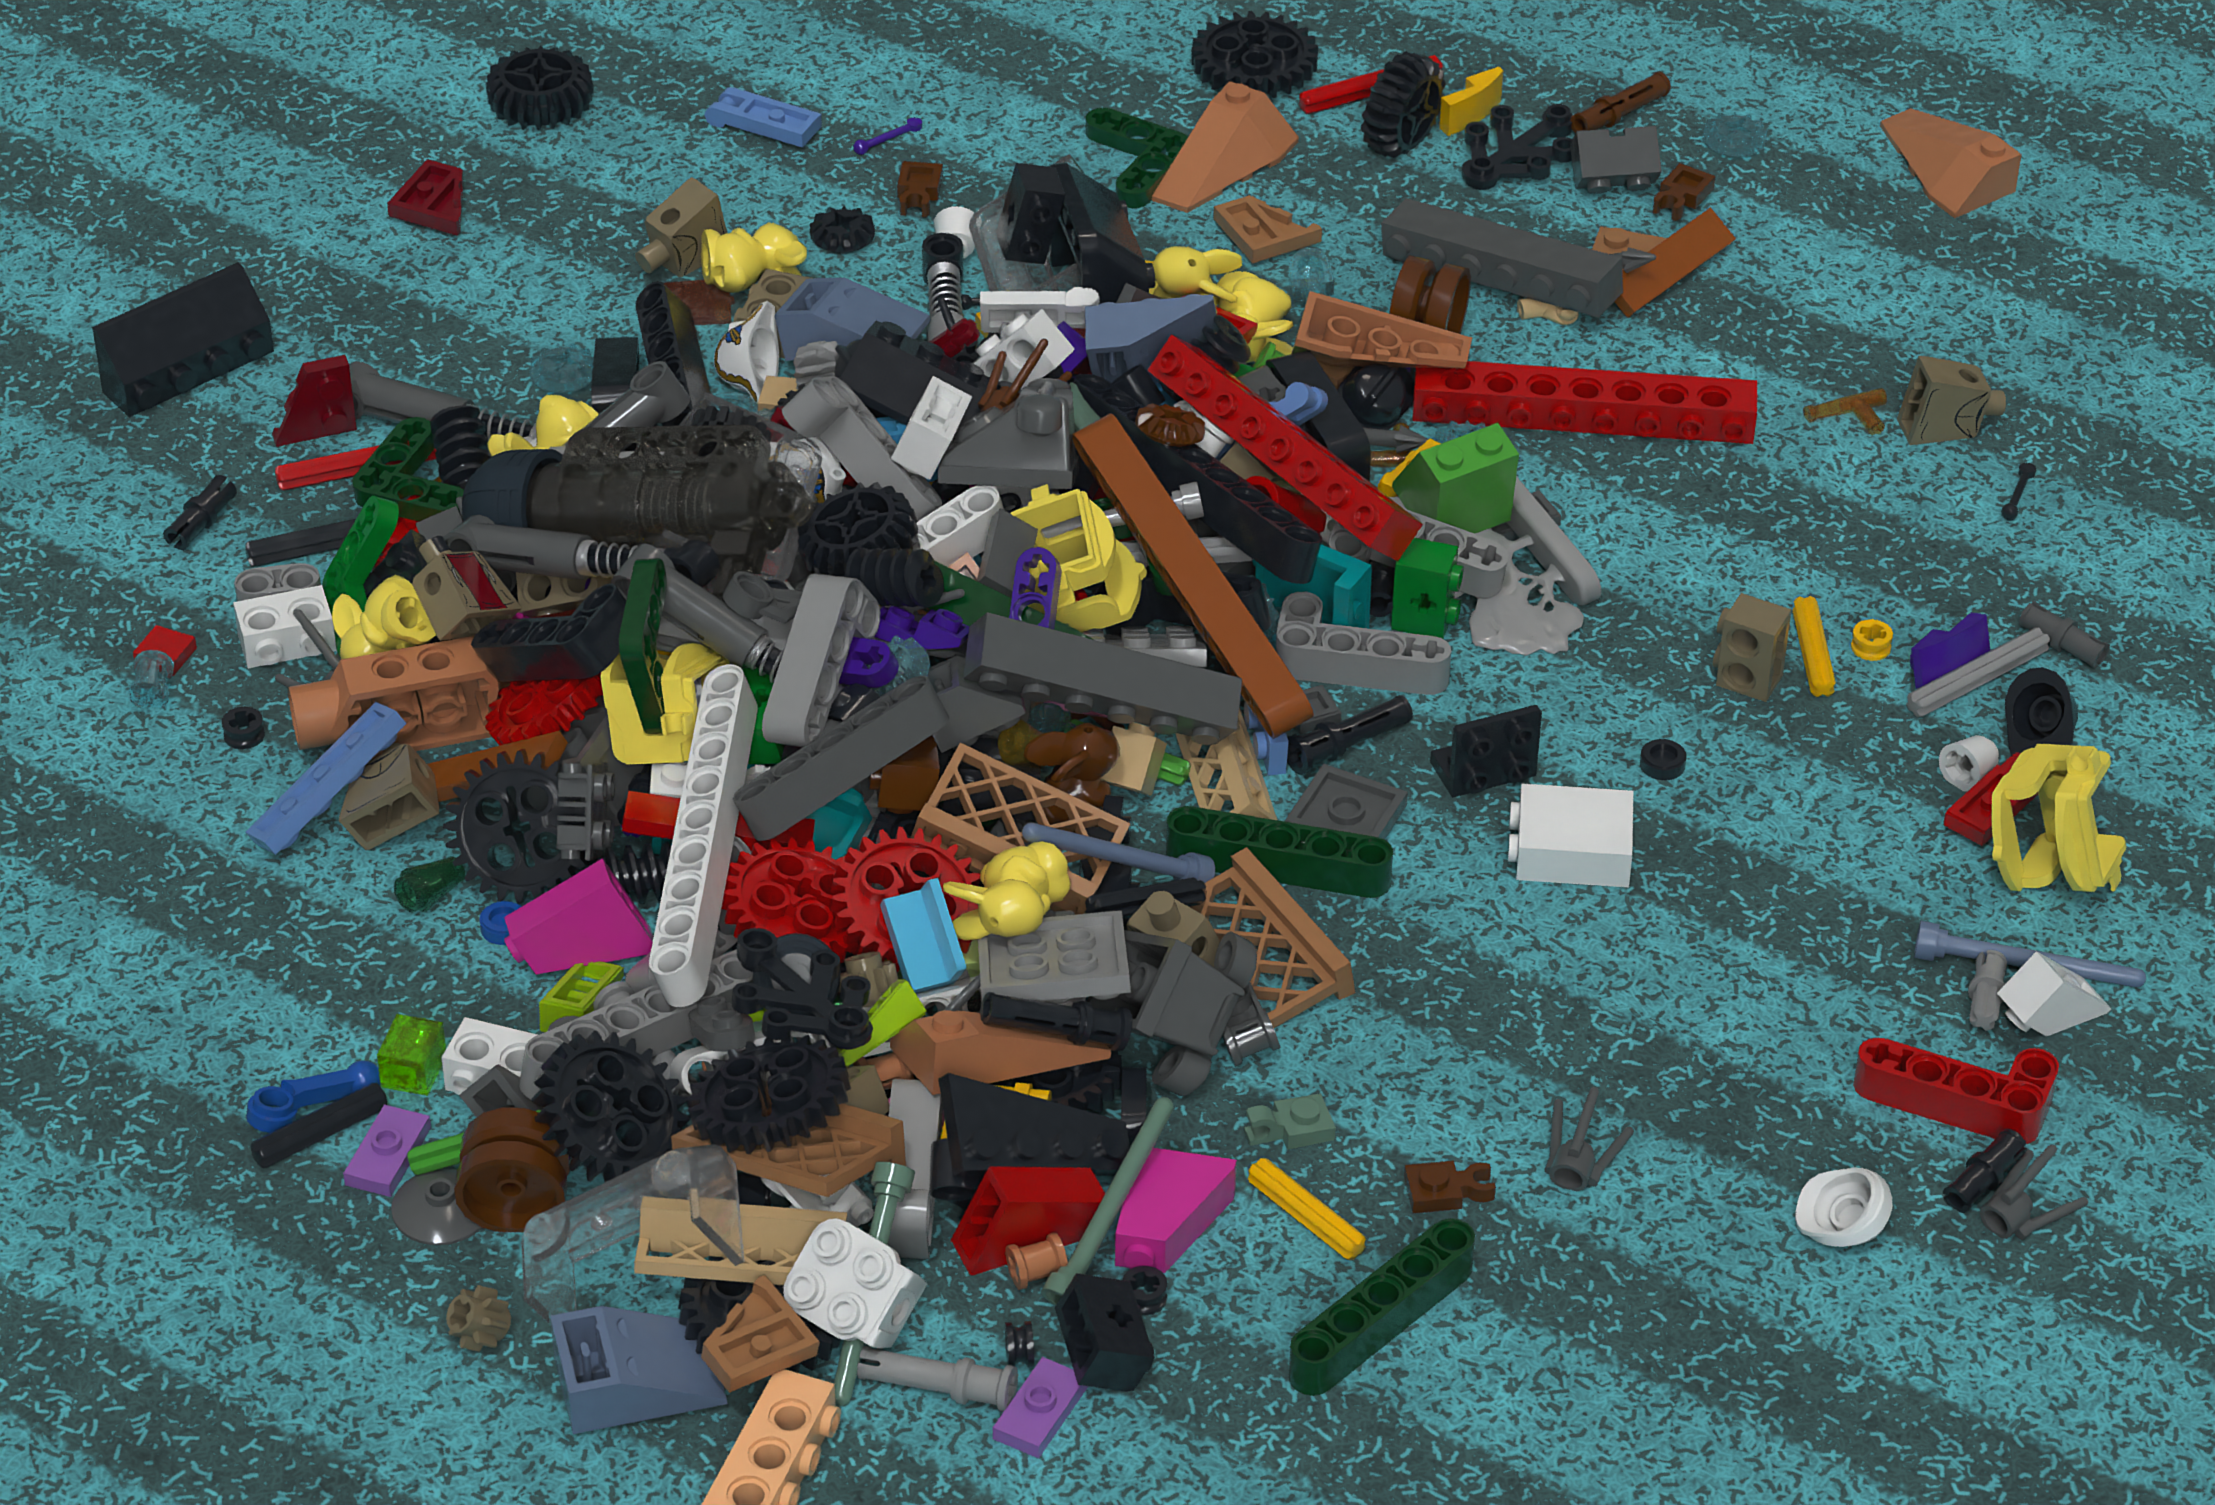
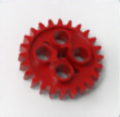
[485,673,603,746]
[829,827,981,974]
[721,837,872,963]

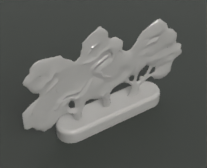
[1389,476,1601,656]

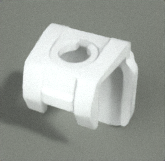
[784,1219,927,1348]

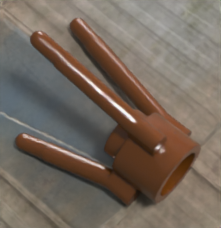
[977,338,1072,412]

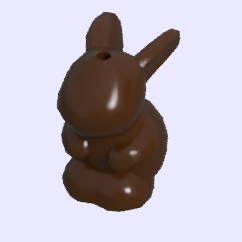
[1023,723,1120,833]

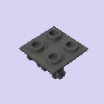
[556,762,615,860]

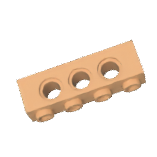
[701,1369,841,1505]

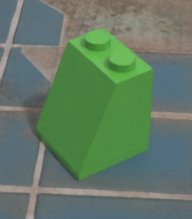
[1392,423,1519,534]

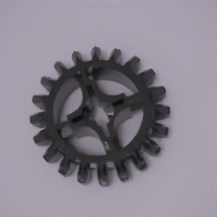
[486,45,594,131]
[1361,51,1446,159]
[797,482,919,577]

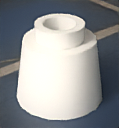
[934,207,979,259]
[1939,735,1999,792]

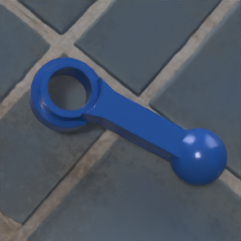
[246,1060,383,1133]

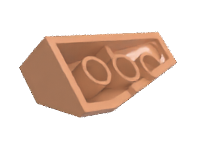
[1152,81,1299,213]
[1880,108,2021,218]
[1292,291,1472,368]
[890,1010,1111,1095]

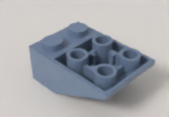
[774,277,931,361]
[1085,294,1219,384]
[550,1306,727,1434]

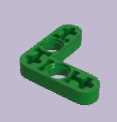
[322,496,399,656]

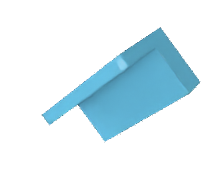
[880,878,966,993]

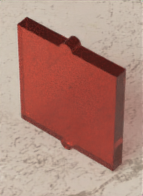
[664,280,735,325]

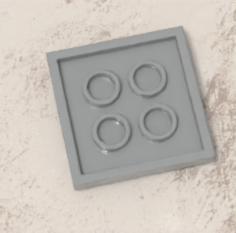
[1082,626,1207,667]
[978,910,1131,1004]

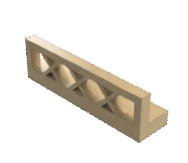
[1175,707,1277,820]
[634,1196,847,1285]

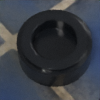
[1640,739,1687,780]

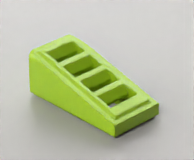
[539,962,624,1032]
[837,979,927,1066]

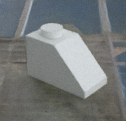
[1997,951,2111,1036]

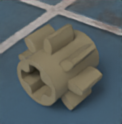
[839,952,898,1007]
[446,1285,511,1352]

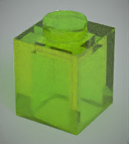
[377,1014,446,1096]

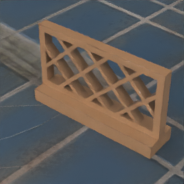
[911,743,1131,915]
[1190,847,1356,1028]
[671,1081,906,1197]

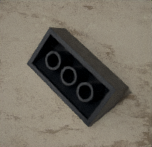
[92,262,274,417]
[840,320,1022,445]

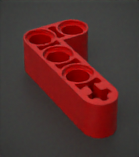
[1853,1037,2059,1144]

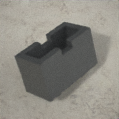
[1570,126,1662,194]

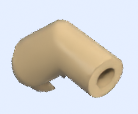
[1517,298,1579,325]

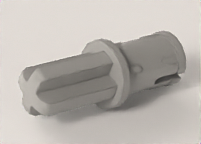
[1968,950,2007,1031]

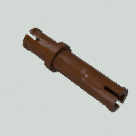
[1570,72,1671,134]

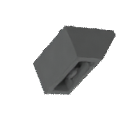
[915,655,1026,753]

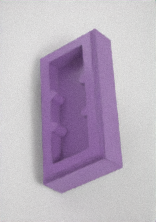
[343,1104,431,1197]
[993,1357,1088,1458]

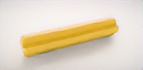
[1792,596,1836,697]
[1248,1158,1366,1260]

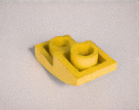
[1439,66,1503,136]

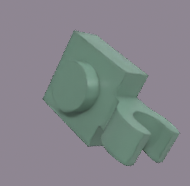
[1244,1093,1336,1150]

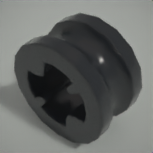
[222,706,265,750]
[1123,1266,1168,1316]
[1005,1320,1034,1367]

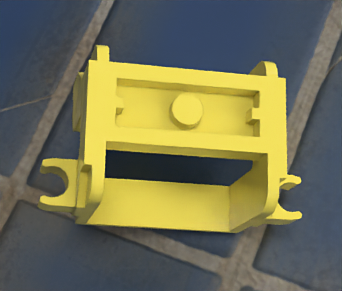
[1010,484,1147,632]
[601,643,730,765]
[1992,744,2126,892]

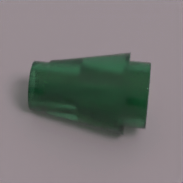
[394,856,465,912]

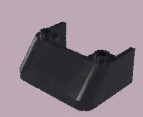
[1048,163,1155,339]

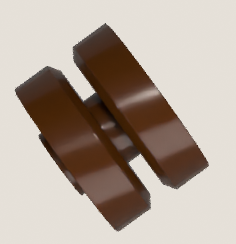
[1389,255,1471,334]
[454,1107,571,1233]

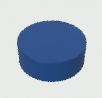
[479,901,522,945]

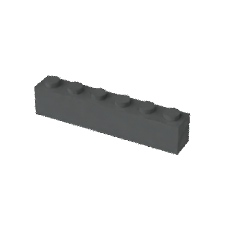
[1381,198,1623,318]
[963,612,1242,745]

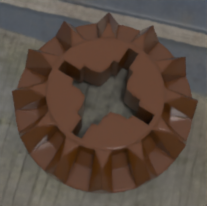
[1135,403,1206,447]

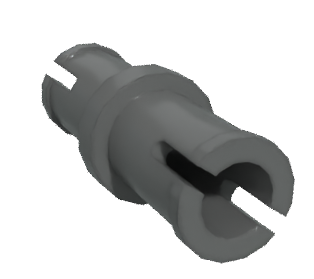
[2019,601,2110,669]

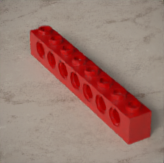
[1147,334,1423,561]
[1412,361,1757,444]

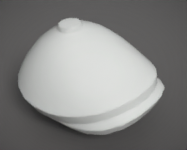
[1796,1168,1892,1247]

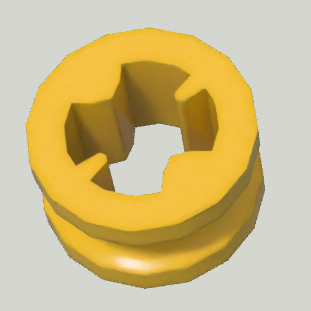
[1851,619,1893,661]

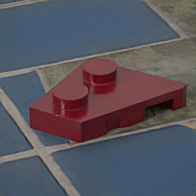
[387,159,464,235]
[272,355,357,447]

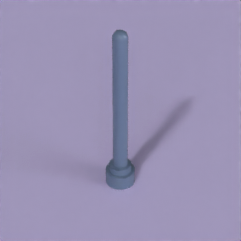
[1022,823,1215,883]
[1914,920,2146,987]

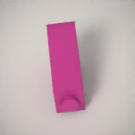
[504,858,654,975]
[1115,1148,1237,1273]

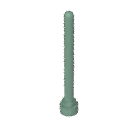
[1041,1097,1174,1306]
[834,1161,915,1406]

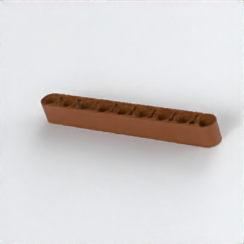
[1071,413,1314,739]

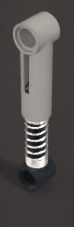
[922,233,964,342]

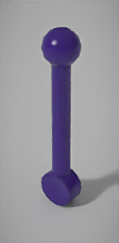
[853,117,923,155]

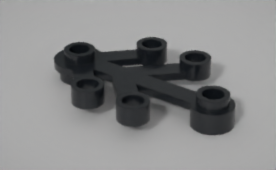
[1462,104,1573,190]
[731,928,873,1050]

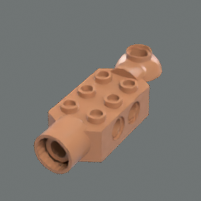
[288,636,510,759]

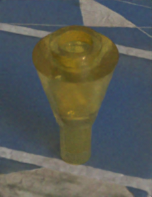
[998,719,1043,765]

